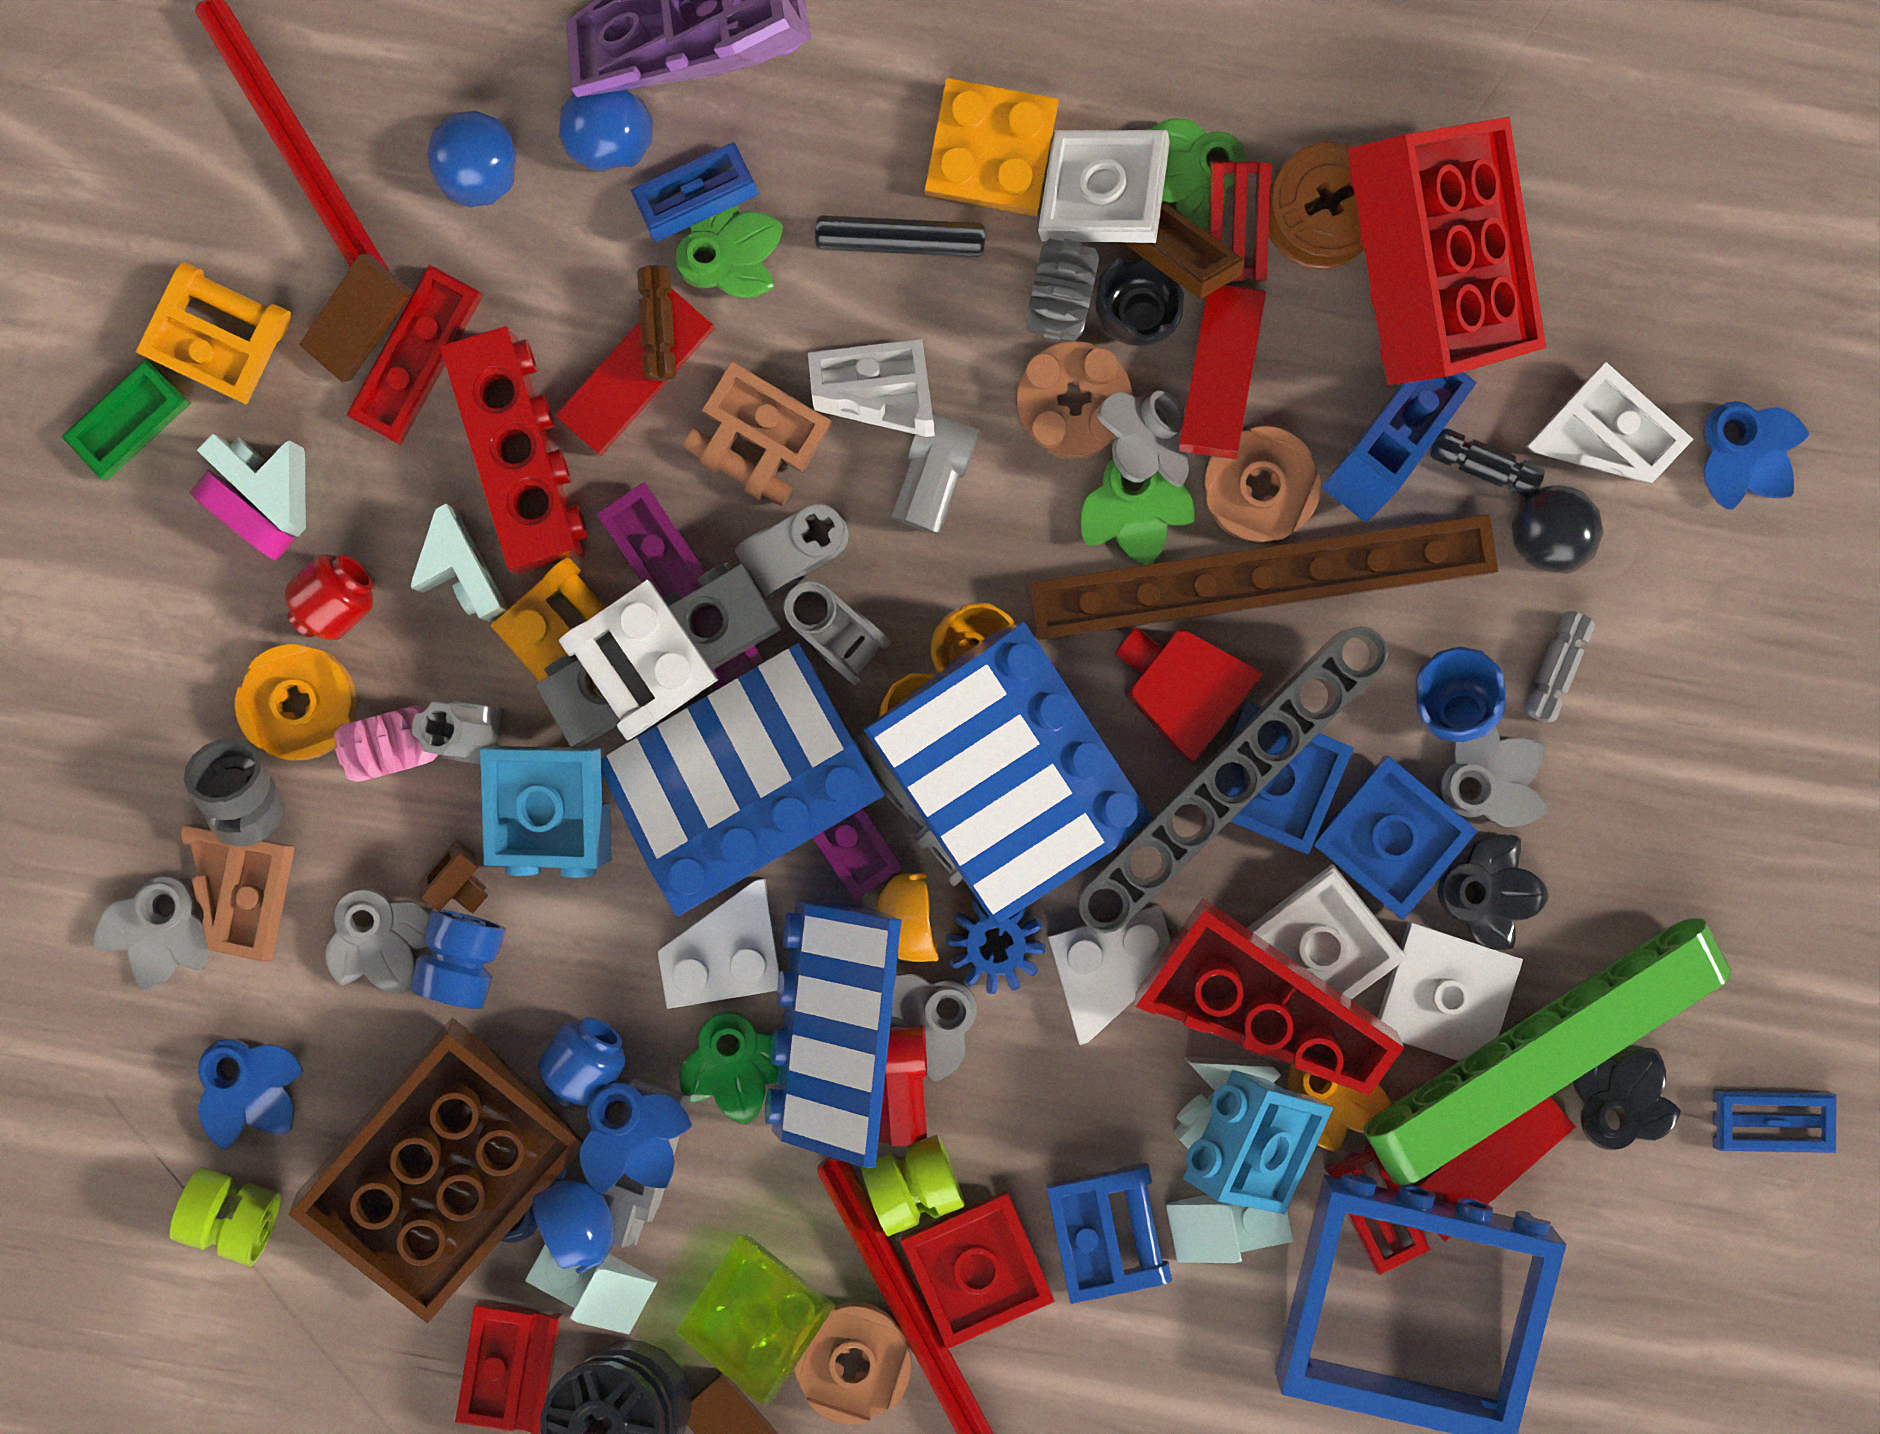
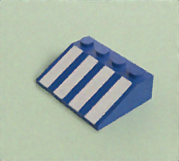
[863,622,1153,925]
[601,643,887,917]
[765,900,901,1168]

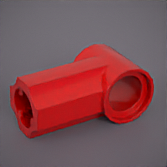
[878,1025,927,1146]

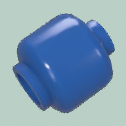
[537,1017,626,1107]

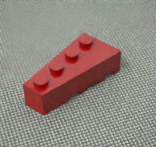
[1135,898,1404,1096]

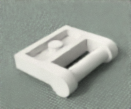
[559,580,718,740]

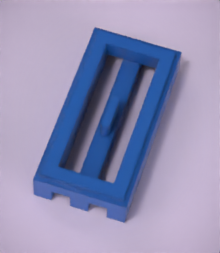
[630,142,759,243]
[1713,1090,1836,1153]

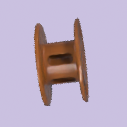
[1269,141,1364,270]

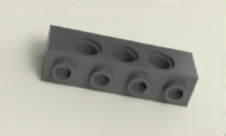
[535,562,782,747]

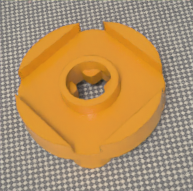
[235,644,357,761]

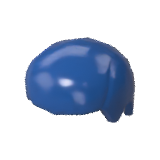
[558,90,653,172]
[427,111,516,207]
[1416,646,1506,743]
[532,1181,614,1274]

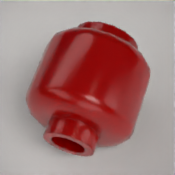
[285,554,374,640]

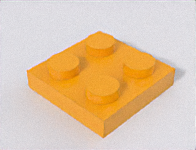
[925,78,1059,217]

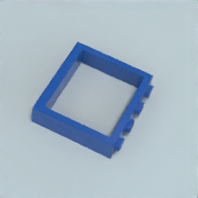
[1275,1173,1566,1434]

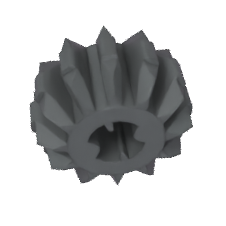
[1026,238,1099,341]

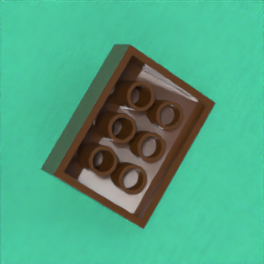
[288,1017,584,1324]

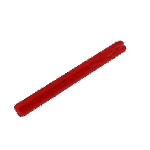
[195,0,390,271]
[817,1157,994,1434]

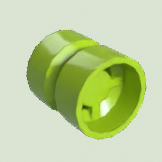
[861,1134,965,1236]
[170,1167,281,1267]

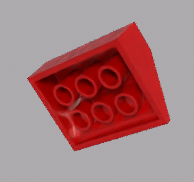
[1347,117,1546,385]

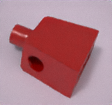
[1114,626,1263,763]

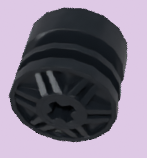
[540,1341,691,1434]

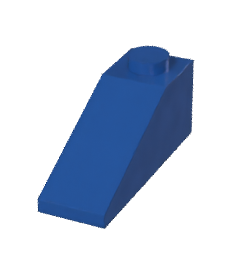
[1321,372,1477,523]

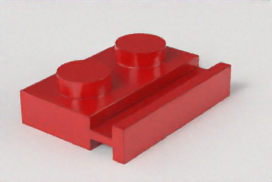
[455,1301,562,1434]

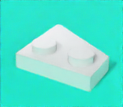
[1525,362,1693,483]

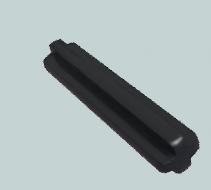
[815,215,985,257]

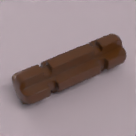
[637,265,676,381]

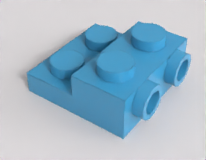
[480,746,612,878]
[1183,1070,1333,1214]

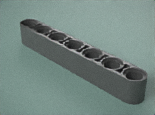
[1076,626,1388,933]

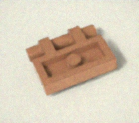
[683,361,832,507]

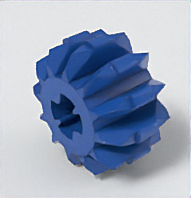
[946,898,1046,994]

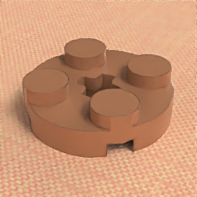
[1016,341,1132,459]
[1202,426,1321,544]
[794,1301,912,1425]

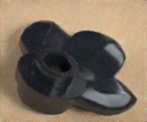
[1437,834,1549,950]
[1573,1048,1681,1150]

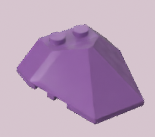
[566,0,812,97]

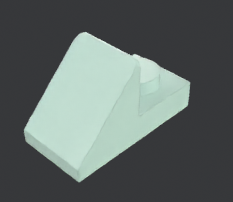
[197,434,306,537]
[411,504,509,622]
[1173,1057,1281,1149]
[1165,1195,1293,1263]
[525,1244,658,1334]

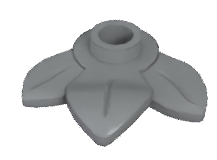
[1097,391,1190,488]
[1440,726,1549,827]
[93,876,210,991]
[325,888,430,993]
[890,973,977,1082]

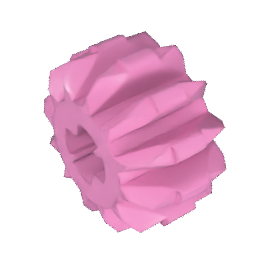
[334,705,438,782]

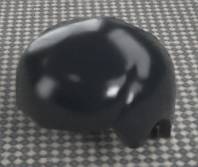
[1095,258,1184,346]
[1511,485,1604,574]

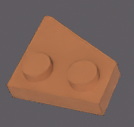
[181,825,295,962]

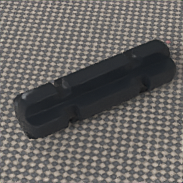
[1430,428,1545,497]

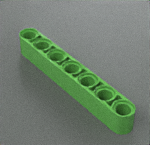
[1364,918,1732,1185]

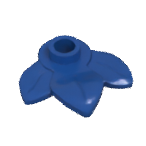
[1703,401,1810,510]
[198,1039,304,1150]
[579,1083,692,1195]

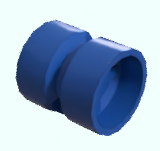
[409,909,506,1009]

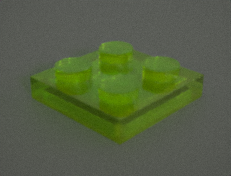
[675,1235,836,1405]

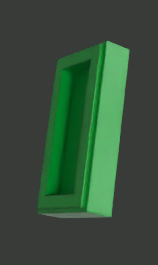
[61,358,191,481]

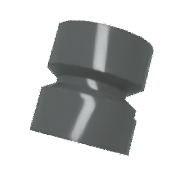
[184,738,285,847]

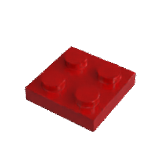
[900,1190,1055,1350]

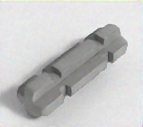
[1524,611,1595,723]

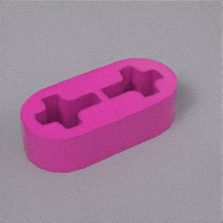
[189,470,296,561]

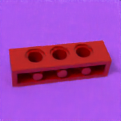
[439,326,588,575]

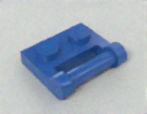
[1046,1163,1172,1304]

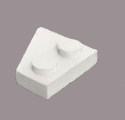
[808,339,935,437]
[658,878,781,1009]
[1048,904,1171,1045]

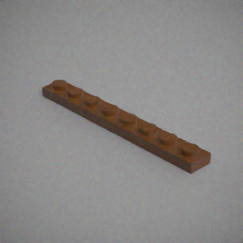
[1028,514,1498,641]

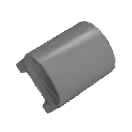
[734,504,849,600]
[784,581,893,686]

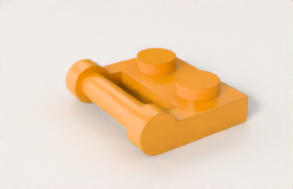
[136,262,291,405]
[490,557,617,691]

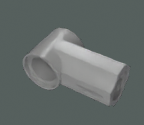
[892,413,980,535]
[412,700,504,764]

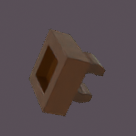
[418,839,488,913]

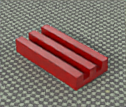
[1208,161,1272,281]
[1324,1144,1431,1275]

